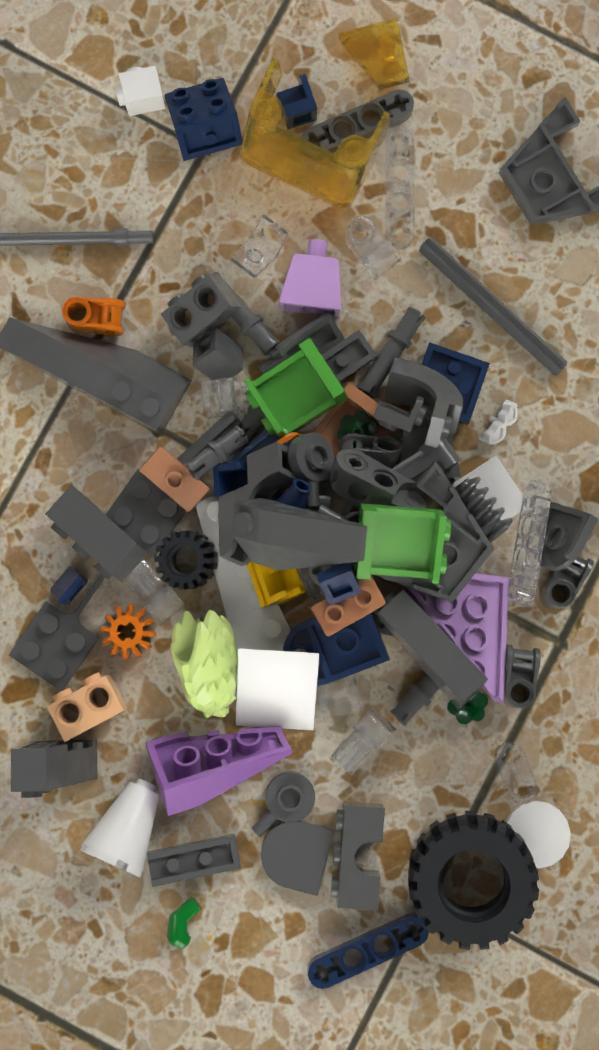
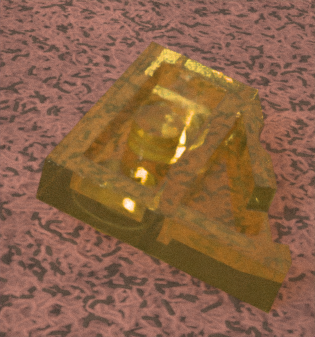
[338,18,410,90]

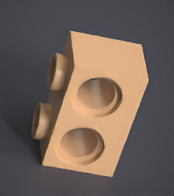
[46,672,128,742]

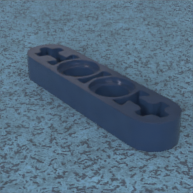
[307,913,429,989]

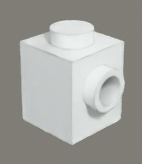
[115,66,166,116]

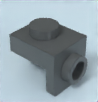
[373,396,427,432]

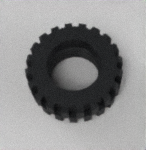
[408,811,539,950]

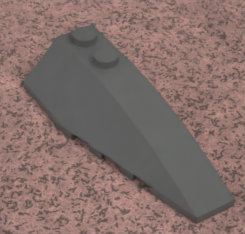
[0,317,192,436]

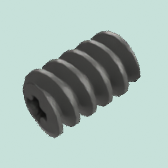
[455,477,513,543]

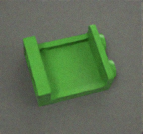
[244,338,348,438]
[353,503,451,584]

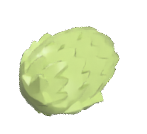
[171,610,238,718]

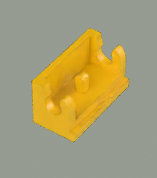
[246,561,307,608]

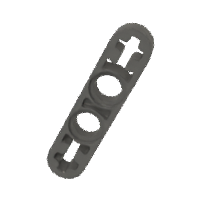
[300,89,414,160]

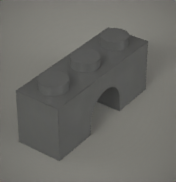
[331,801,385,911]

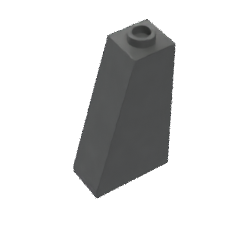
[378,590,488,710]

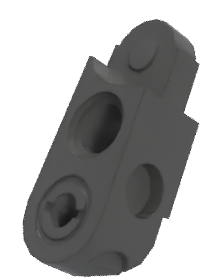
[330,449,426,508]

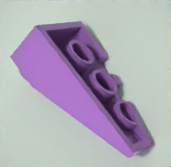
[146,726,292,816]

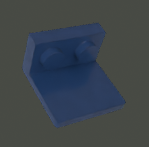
[164,78,244,161]

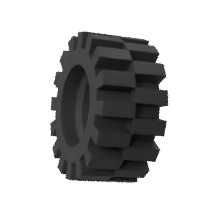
[154,531,218,590]

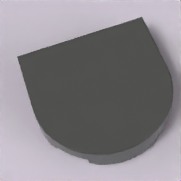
[532,501,598,571]
[261,820,334,896]

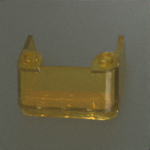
[241,58,390,208]

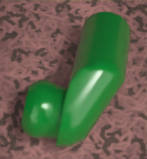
[167,896,202,949]

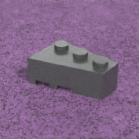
[11,739,98,798]

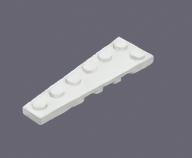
[195,495,301,653]

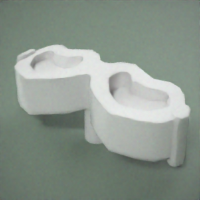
[479,400,518,445]

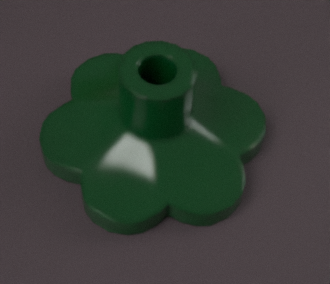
[338,411,377,448]
[447,692,488,724]

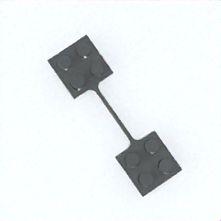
[9,469,186,691]

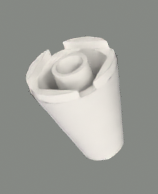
[79,778,159,878]

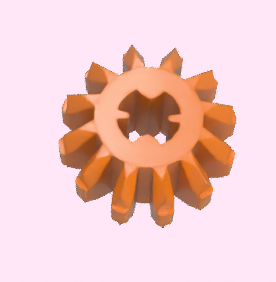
[100,604,157,660]

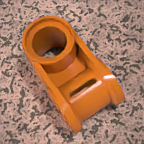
[62,297,126,336]

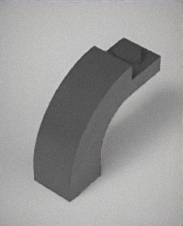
[383,357,463,448]

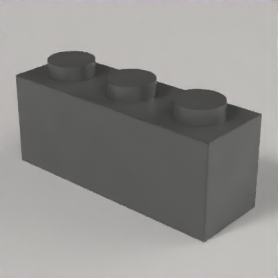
[45,485,148,582]

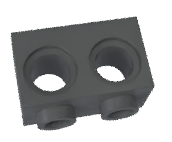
[161,274,242,346]

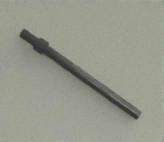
[0,228,154,247]

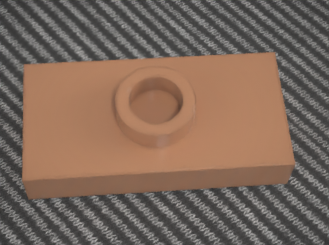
[139,445,210,513]

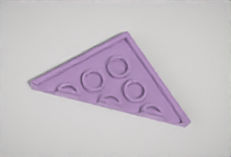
[399,573,509,703]

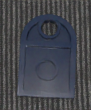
[283,612,390,686]

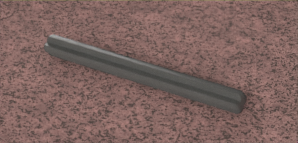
[419,237,567,375]

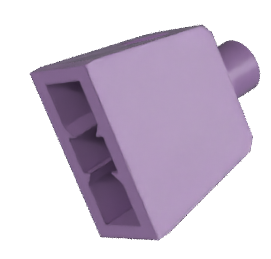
[279,239,341,318]

